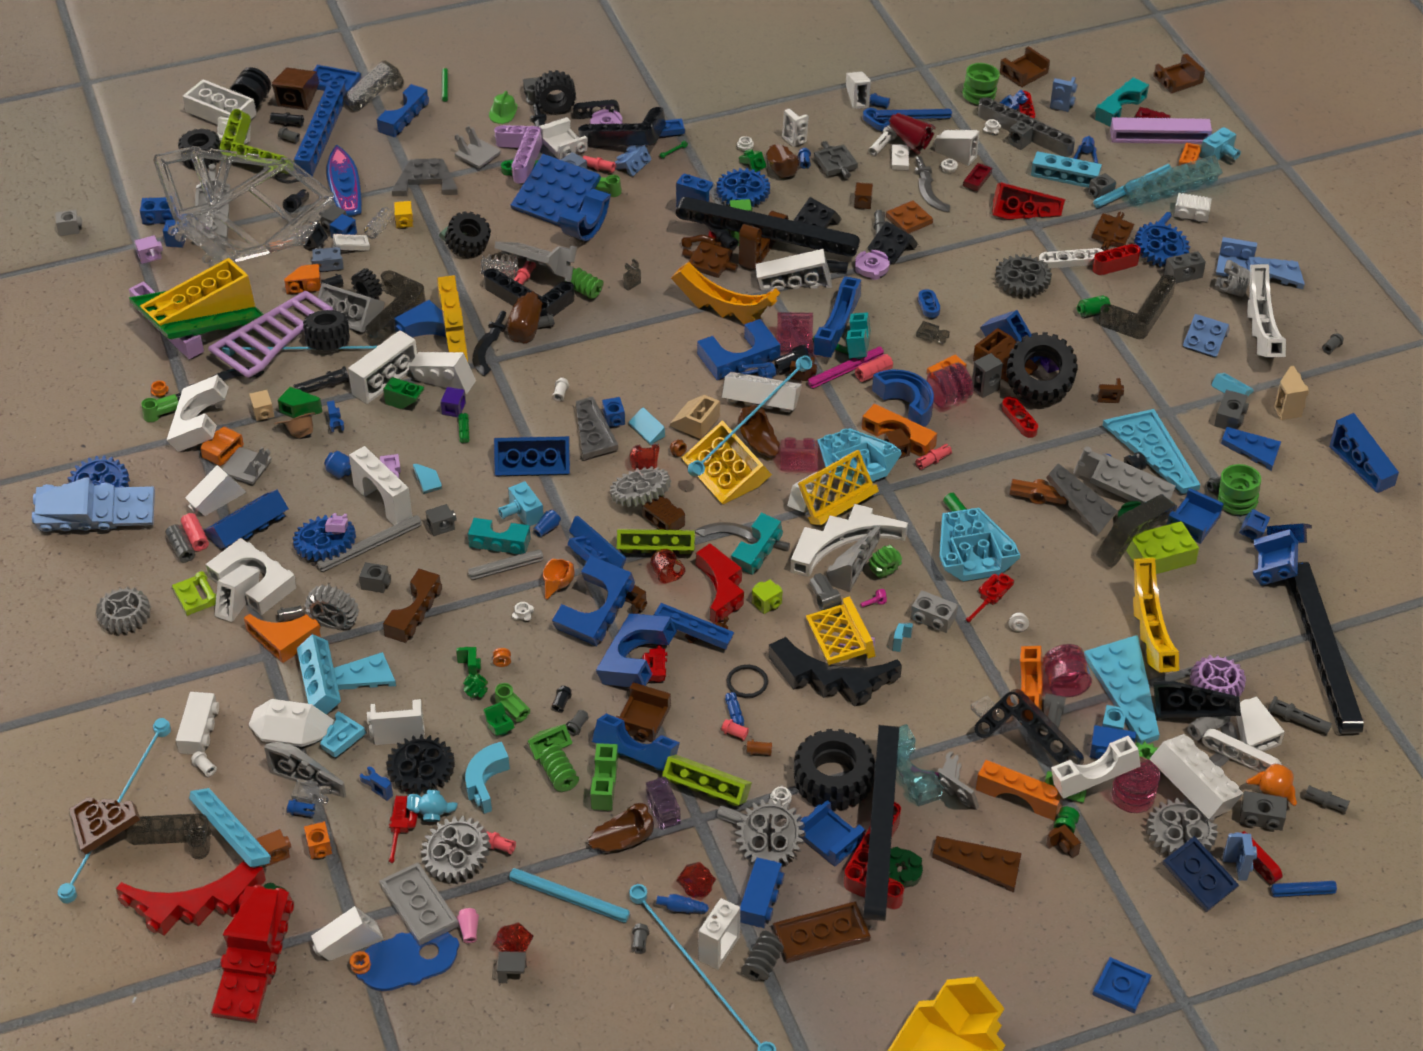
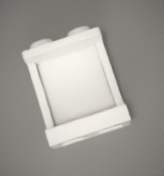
[539,117,588,160]
[367,699,425,745]

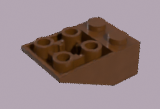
[973,328,1038,382]

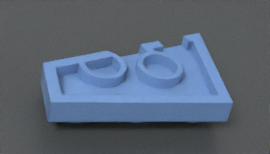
[1247,257,1305,290]

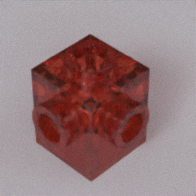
[676,862,716,898]
[493,922,534,952]

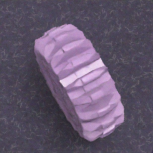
[1190,654,1246,697]

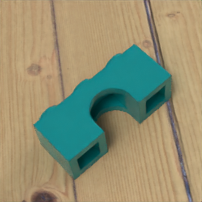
[846,312,871,359]
[731,512,783,575]
[468,518,531,554]

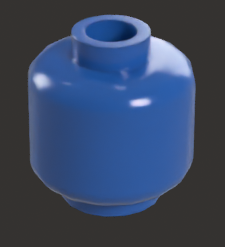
[324,451,351,479]

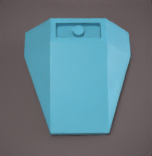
[817,428,902,488]
[939,508,1020,581]

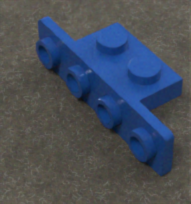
[567,516,626,569]

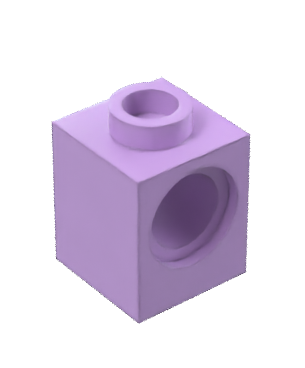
[135,235,163,264]

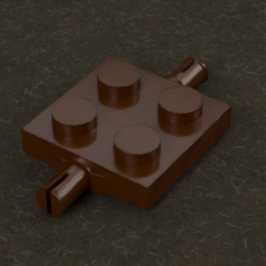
[1092,212,1135,251]
[682,241,738,278]

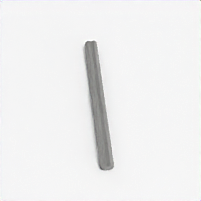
[317,515,422,572]

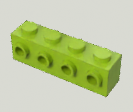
[617,529,695,554]
[662,754,752,806]

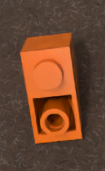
[284,264,321,294]

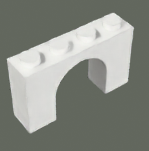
[167,375,228,452]
[349,446,413,525]
[206,538,296,615]

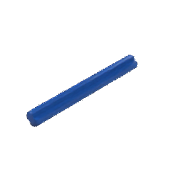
[875,109,952,120]

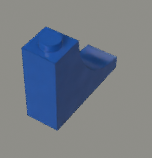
[394,300,446,338]
[980,310,1040,363]

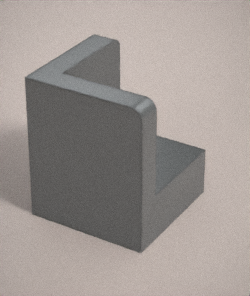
[497,952,527,983]

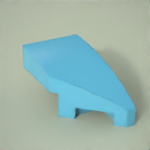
[413,464,442,494]
[893,623,913,652]

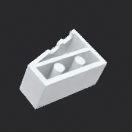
[409,352,476,394]

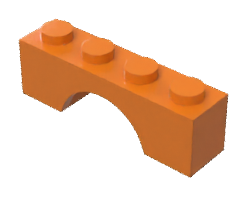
[862,404,937,457]
[1018,646,1044,725]
[976,760,1063,821]

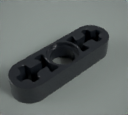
[573,99,620,119]

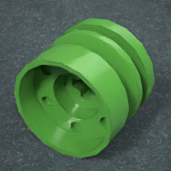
[962,63,1000,104]
[1218,464,1261,515]

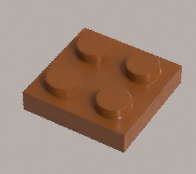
[886,200,933,234]

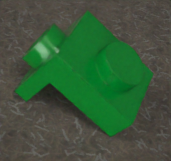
[738,149,766,172]
[456,647,481,676]
[483,702,515,736]

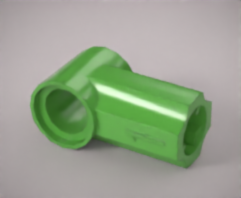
[595,175,622,197]
[141,394,179,422]
[495,683,530,722]

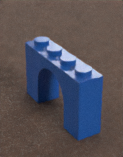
[697,319,781,380]
[552,555,635,647]
[596,613,677,687]

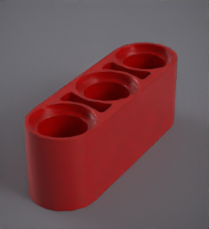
[1092,244,1141,275]

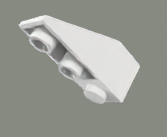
[787,472,829,512]

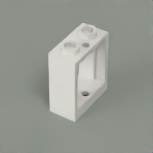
[698,898,740,970]

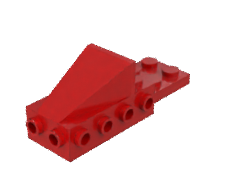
[211,885,294,1023]

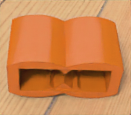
[201,427,244,466]

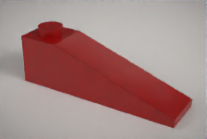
[992,182,1065,219]

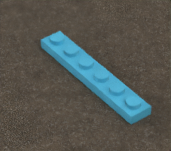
[189,788,271,867]

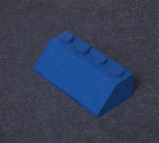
[494,436,570,475]
[204,489,289,549]

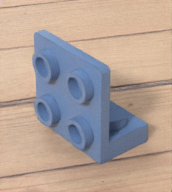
[1216,237,1257,277]
[1183,314,1230,357]

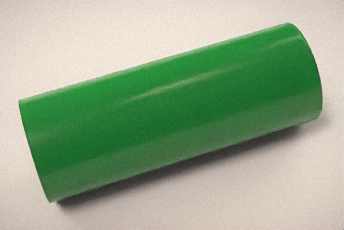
[943,493,967,512]

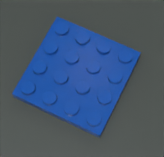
[511,154,601,226]

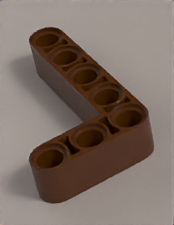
[739,211,788,270]

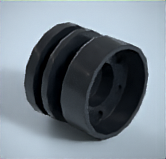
[229,67,272,109]

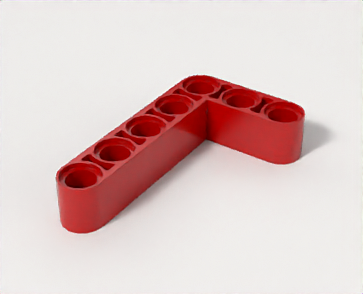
[844,802,904,910]

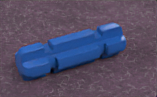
[725,692,744,726]

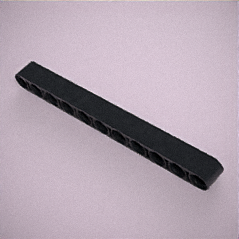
[675,197,860,257]
[1288,562,1363,734]
[863,725,900,921]

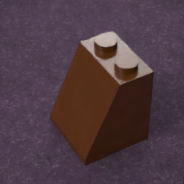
[272,67,319,110]

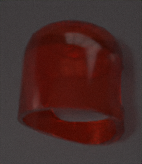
[629,444,660,470]
[650,549,686,584]

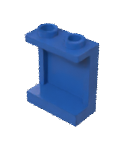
[676,173,713,209]
[1167,488,1223,544]
[1253,529,1298,586]
[799,800,865,867]

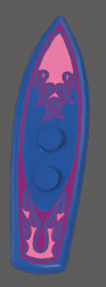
[327,145,362,217]

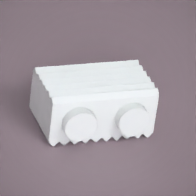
[1174,193,1212,222]

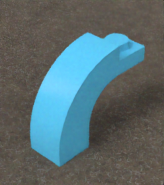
[465,741,510,814]

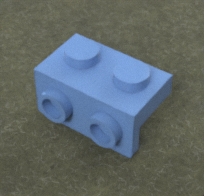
[1050,77,1077,112]
[615,145,651,176]
[1222,833,1257,881]

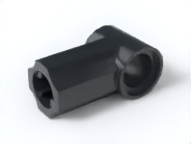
[774,345,811,374]

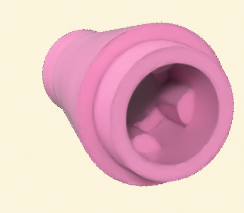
[457,908,479,943]

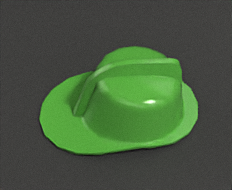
[489,91,518,124]

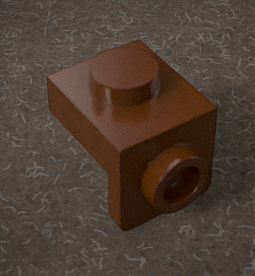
[790,357,817,381]
[625,585,647,614]

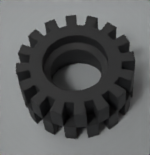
[351,268,383,299]

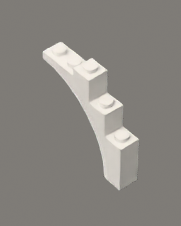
[1247,264,1286,357]
[790,504,908,577]

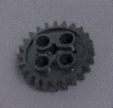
[386,734,455,795]

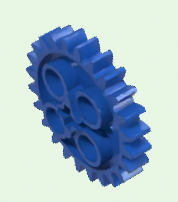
[716,168,770,207]
[1134,221,1190,267]
[67,455,130,487]
[293,515,356,561]

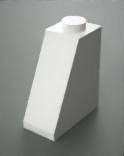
[846,72,871,109]
[934,130,980,166]
[185,465,246,516]
[215,565,260,622]
[1236,696,1285,757]
[311,906,384,961]

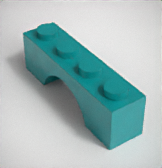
[1095,77,1149,127]

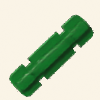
[458,413,470,443]

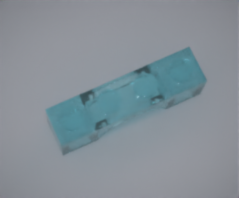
[897,724,942,806]

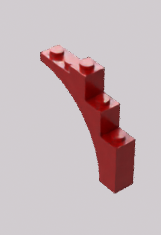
[116,861,266,936]

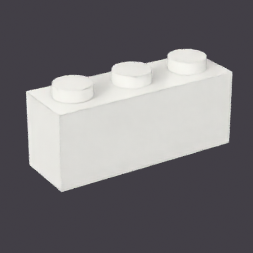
[176,692,219,754]

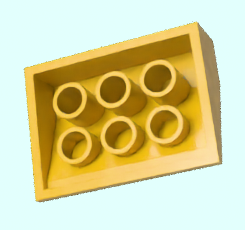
[681,420,772,504]

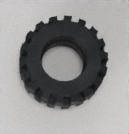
[534,70,576,115]
[178,128,222,170]
[445,211,491,258]
[303,310,350,351]

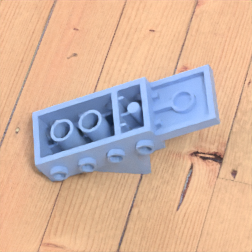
[32,477,155,532]

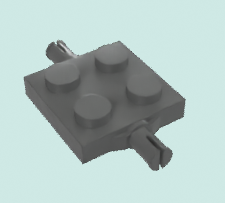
[814,141,858,179]

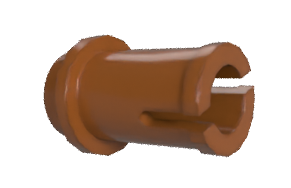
[746,739,772,756]

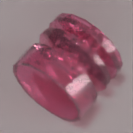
[927,362,974,409]
[1043,644,1092,698]
[1111,757,1160,813]

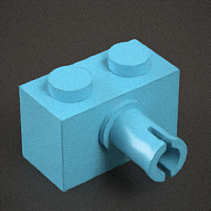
[1200,127,1241,164]
[498,481,544,526]

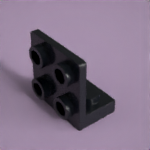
[793,197,842,228]
[867,221,918,264]

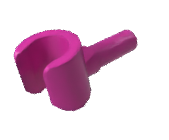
[860,589,887,607]

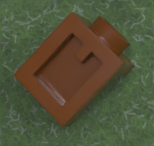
[1097,378,1124,403]
[1046,825,1081,858]

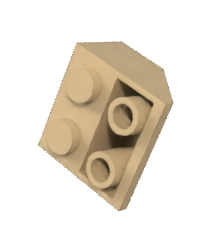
[1274,366,1309,420]
[670,395,720,439]

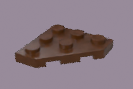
[69,797,140,855]

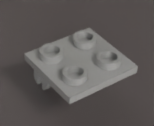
[454,126,501,169]
[222,447,272,484]
[938,751,979,810]

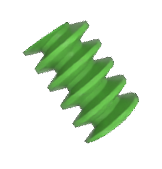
[571,268,604,299]
[540,744,579,792]

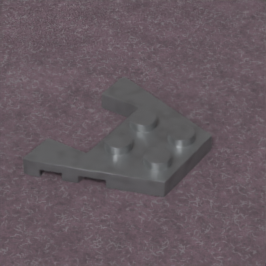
[392,158,458,196]

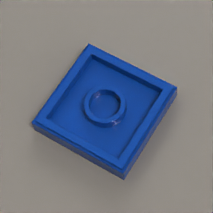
[1092,957,1152,1014]

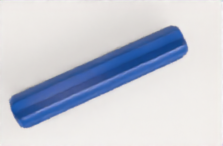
[1271,880,1337,897]

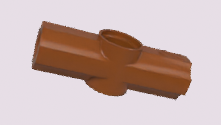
[1010,479,1067,505]

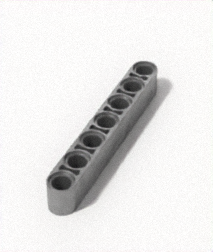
[978,97,1075,157]

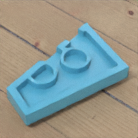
[334,652,396,690]

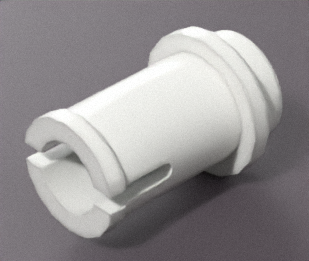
[552,378,569,402]
[191,751,217,777]

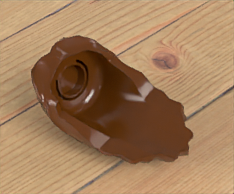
[766,144,799,178]
[507,291,542,343]
[738,405,780,458]
[587,803,654,852]

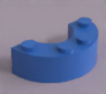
[558,189,611,241]
[872,369,934,427]

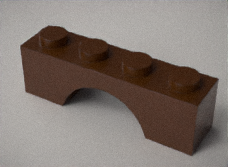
[383,569,442,643]

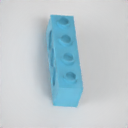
[1031,151,1102,188]
[297,634,341,714]

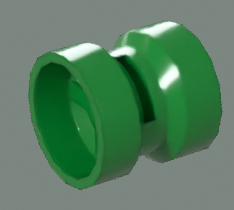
[1054,806,1080,834]

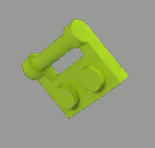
[172,571,216,616]

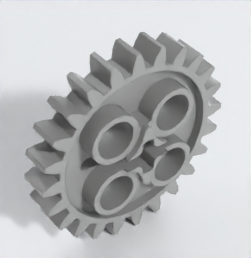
[610,466,671,507]
[735,798,806,865]
[1147,798,1218,856]
[421,816,491,883]

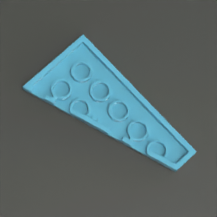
[1102,409,1201,494]
[1083,635,1159,745]

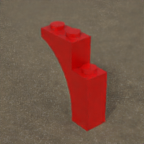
[696,543,744,623]

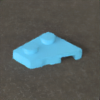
[320,711,366,758]

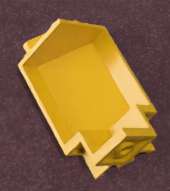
[888,976,1005,1051]

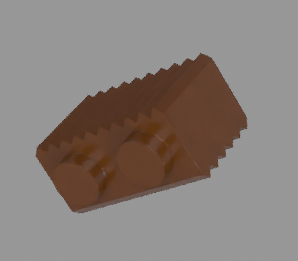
[642,495,685,530]

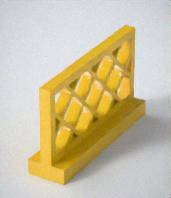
[797,450,879,525]
[806,596,876,665]

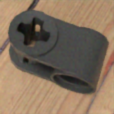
[523,77,538,105]

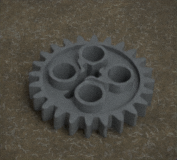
[995,254,1052,297]

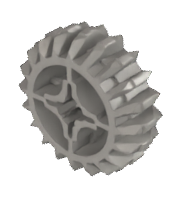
[305,584,359,630]
[96,586,151,635]

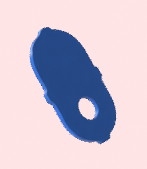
[356,932,460,991]

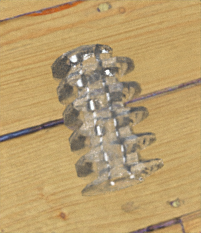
[480,254,518,279]

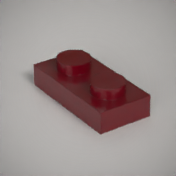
[1135,107,1171,118]
[963,163,993,191]

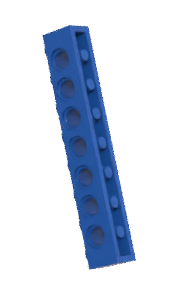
[294,80,347,177]

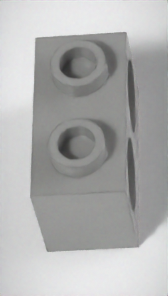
[911,591,958,633]

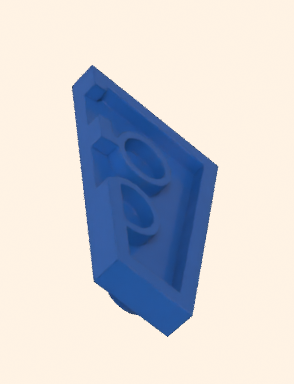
[1221,427,1281,471]

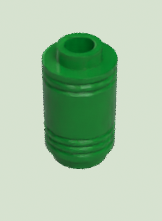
[1077,295,1111,317]

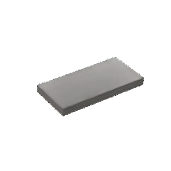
[379,863,459,945]

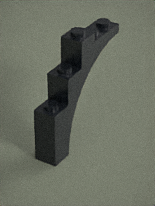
[768,637,902,707]

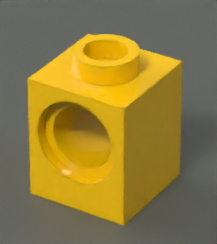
[394,201,413,228]

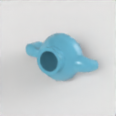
[407,790,458,822]

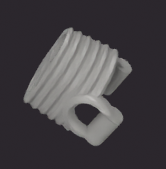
[1215,260,1250,297]

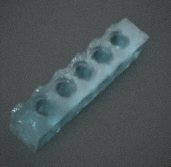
[1123,155,1223,205]

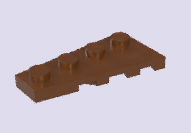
[932,836,1022,893]

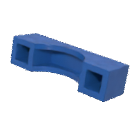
[377,84,429,138]
[592,714,680,771]

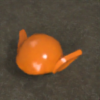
[543,558,575,599]
[1246,763,1297,806]

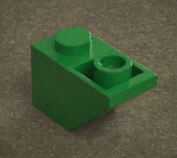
[383,377,425,409]
[278,387,322,418]

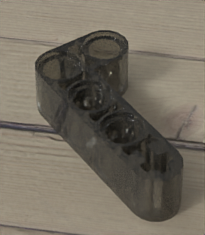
[343,60,404,112]
[124,813,211,859]

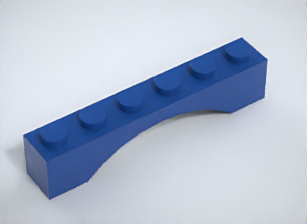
[814,276,861,358]

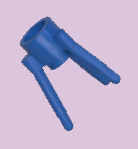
[1073,136,1098,163]
[739,362,776,379]

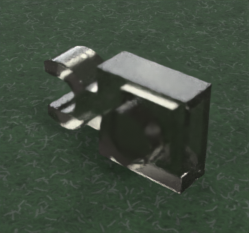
[623,259,641,291]
[916,321,950,344]

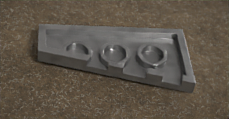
[576,396,618,459]

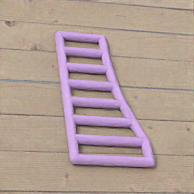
[208,291,333,378]

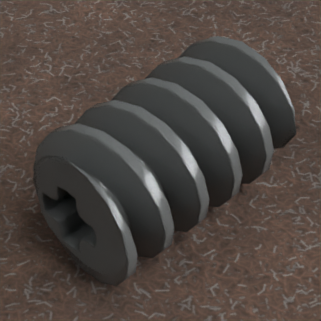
[741,931,784,980]

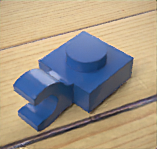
[999,90,1028,110]
[327,401,344,432]
[360,766,393,801]

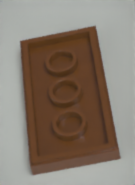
[772,901,871,963]

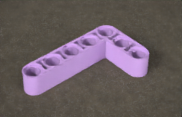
[494,125,542,184]

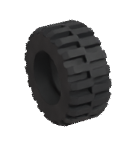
[1006,332,1078,405]
[794,729,875,810]

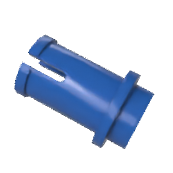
[869,93,890,108]
[798,148,811,169]
[287,799,315,818]

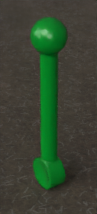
[659,141,688,159]

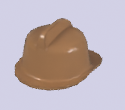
[274,412,315,438]

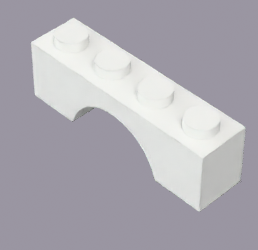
[1051,736,1141,799]

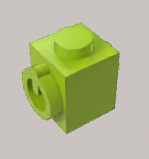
[751,579,783,614]

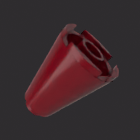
[889,113,936,154]

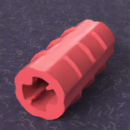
[855,354,893,382]
[180,513,209,551]

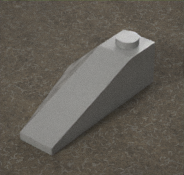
[318,283,385,332]
[827,526,881,592]
[264,742,346,798]

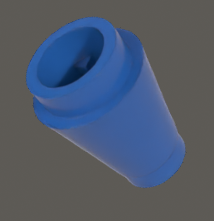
[533,509,561,537]

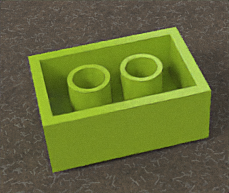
[1126,521,1199,574]

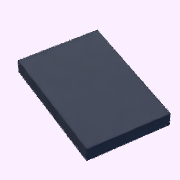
[1162,836,1239,913]

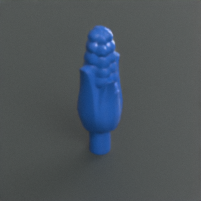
[656,894,709,914]

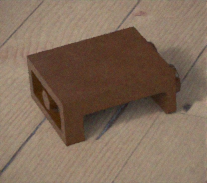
[1000,46,1050,88]
[1154,54,1205,94]
[616,682,671,742]

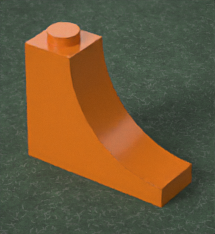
[244,614,321,663]

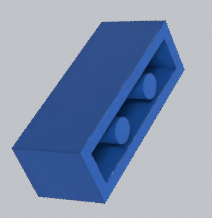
[740,857,785,928]

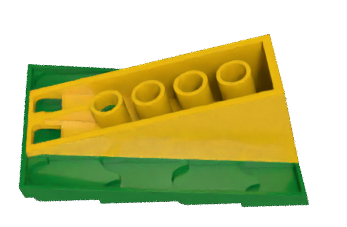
[129,258,264,340]

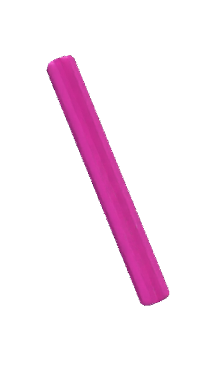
[808,346,884,388]

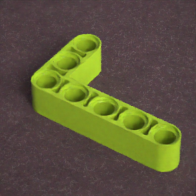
[220,109,295,174]

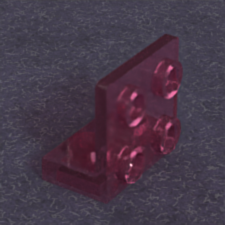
[777,312,813,353]
[780,437,818,471]

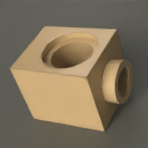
[249,390,274,421]

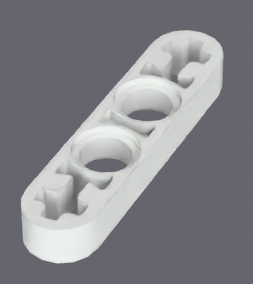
[1039,248,1103,268]
[1202,729,1282,772]

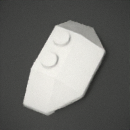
[249,699,334,747]

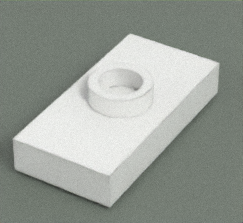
[892,145,909,170]
[332,234,370,251]

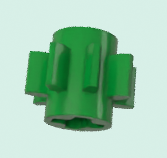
[463,673,488,698]

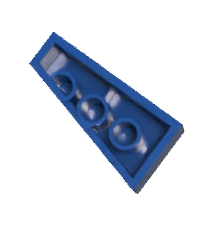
[1329,413,1399,493]

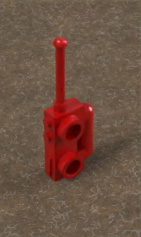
[966,573,1014,622]
[642,644,668,682]
[388,796,418,863]

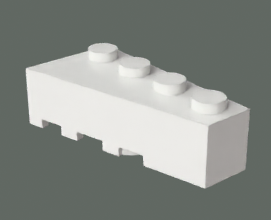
[756,249,832,290]

